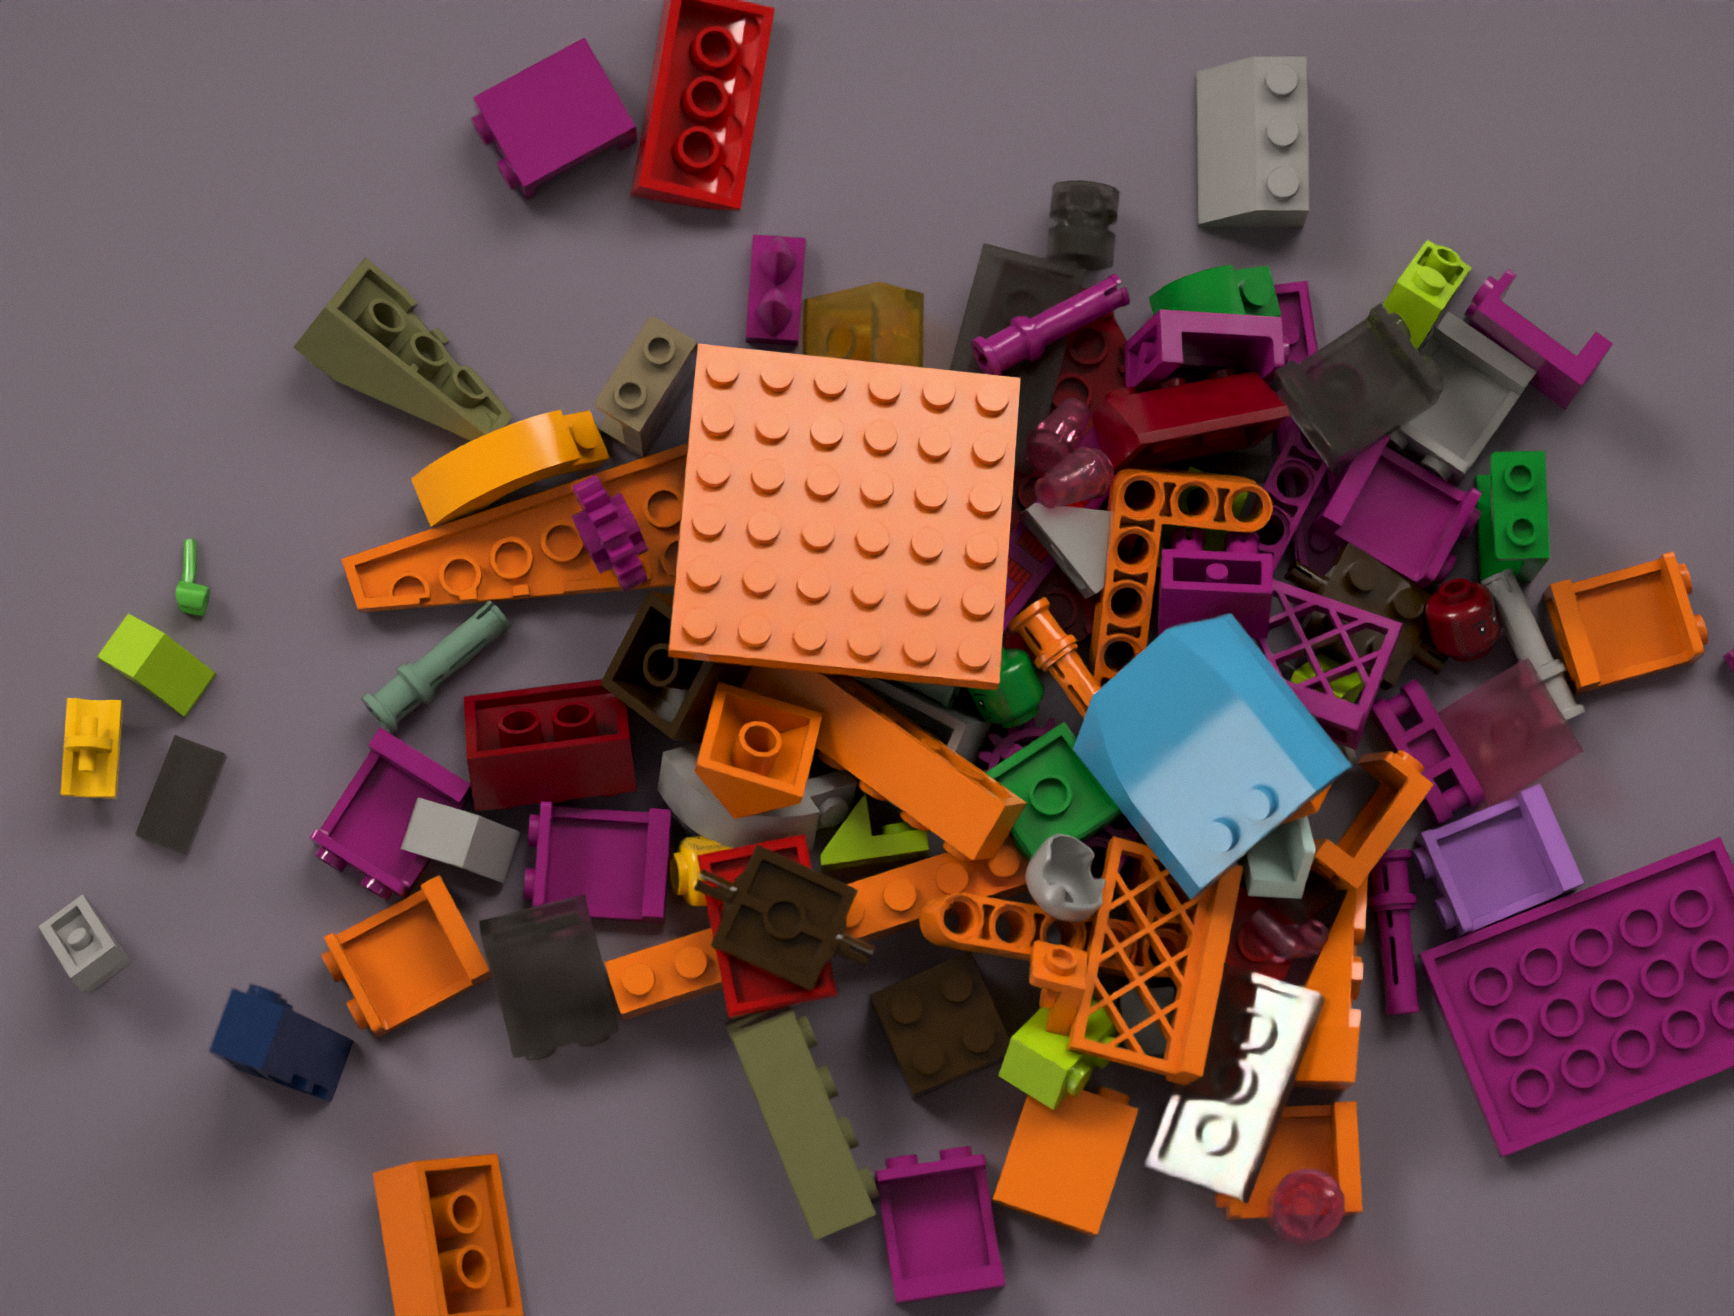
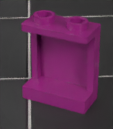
[470,37,638,200]
[1464,269,1613,410]
[1124,309,1290,393]
[1310,426,1482,589]
[309,727,473,901]
[524,801,673,924]
[875,1146,1006,1305]

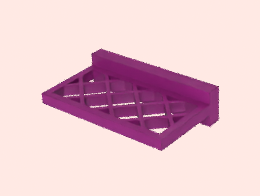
[1255,579,1403,751]

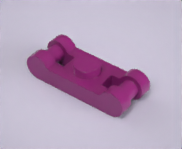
[1369,679,1485,826]

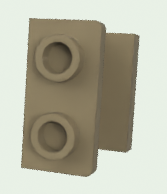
[595,316,697,458]

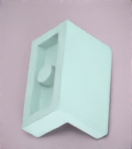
[1240,816,1315,899]

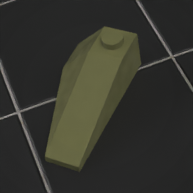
[293,257,513,441]

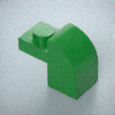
[1148,264,1282,317]

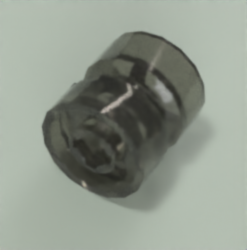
[1045,180,1120,271]

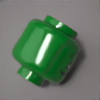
[966,645,1045,728]

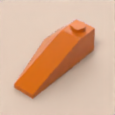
[1270,876,1368,1092]

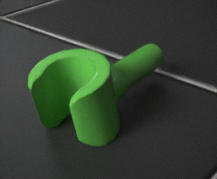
[175,539,210,616]

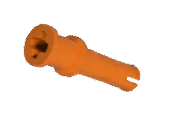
[1007,597,1101,719]

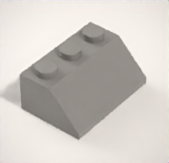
[1196,56,1309,227]

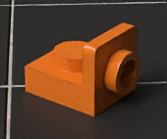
[1029,941,1087,1036]

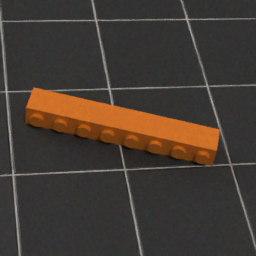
[604,834,1029,1021]

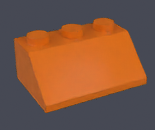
[373,1153,524,1316]

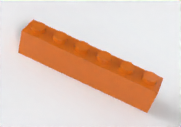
[741,666,1027,862]

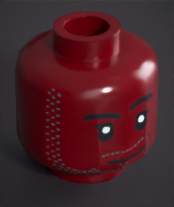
[1425,578,1501,662]

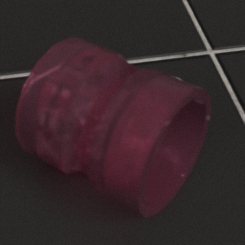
[1266,1169,1345,1245]

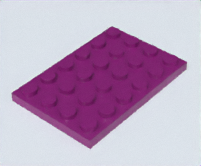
[1417,837,1734,1158]

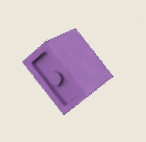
[1412,783,1584,938]

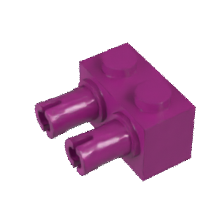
[1158,527,1273,639]

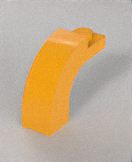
[411,410,610,527]

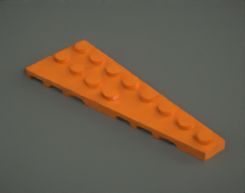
[341,443,688,613]

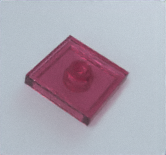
[1438,658,1584,807]

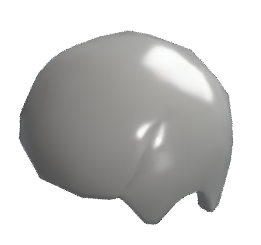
[1025,833,1106,922]

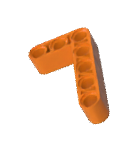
[1087,466,1273,687]
[919,835,1194,979]

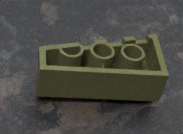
[724,1007,879,1240]

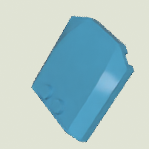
[1073,613,1352,900]

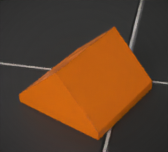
[694,682,823,819]

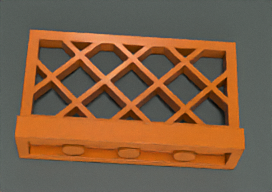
[1067,837,1243,1086]

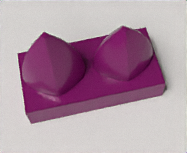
[745,234,806,346]

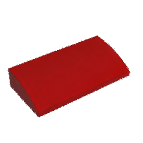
[630,0,775,211]

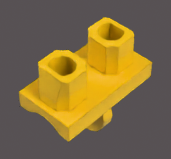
[60,698,124,799]

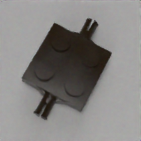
[1284,542,1448,691]
[694,844,875,993]

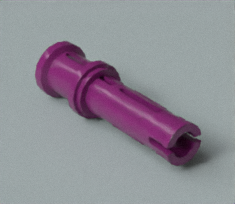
[970,274,1130,376]
[1368,849,1420,1016]

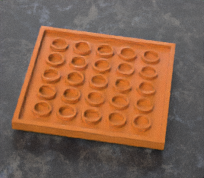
[668,344,1021,690]

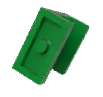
[1473,451,1550,584]

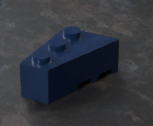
[209,984,354,1102]

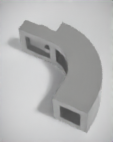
[657,743,857,850]

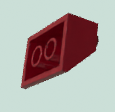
[1091,368,1290,476]
[464,679,637,811]

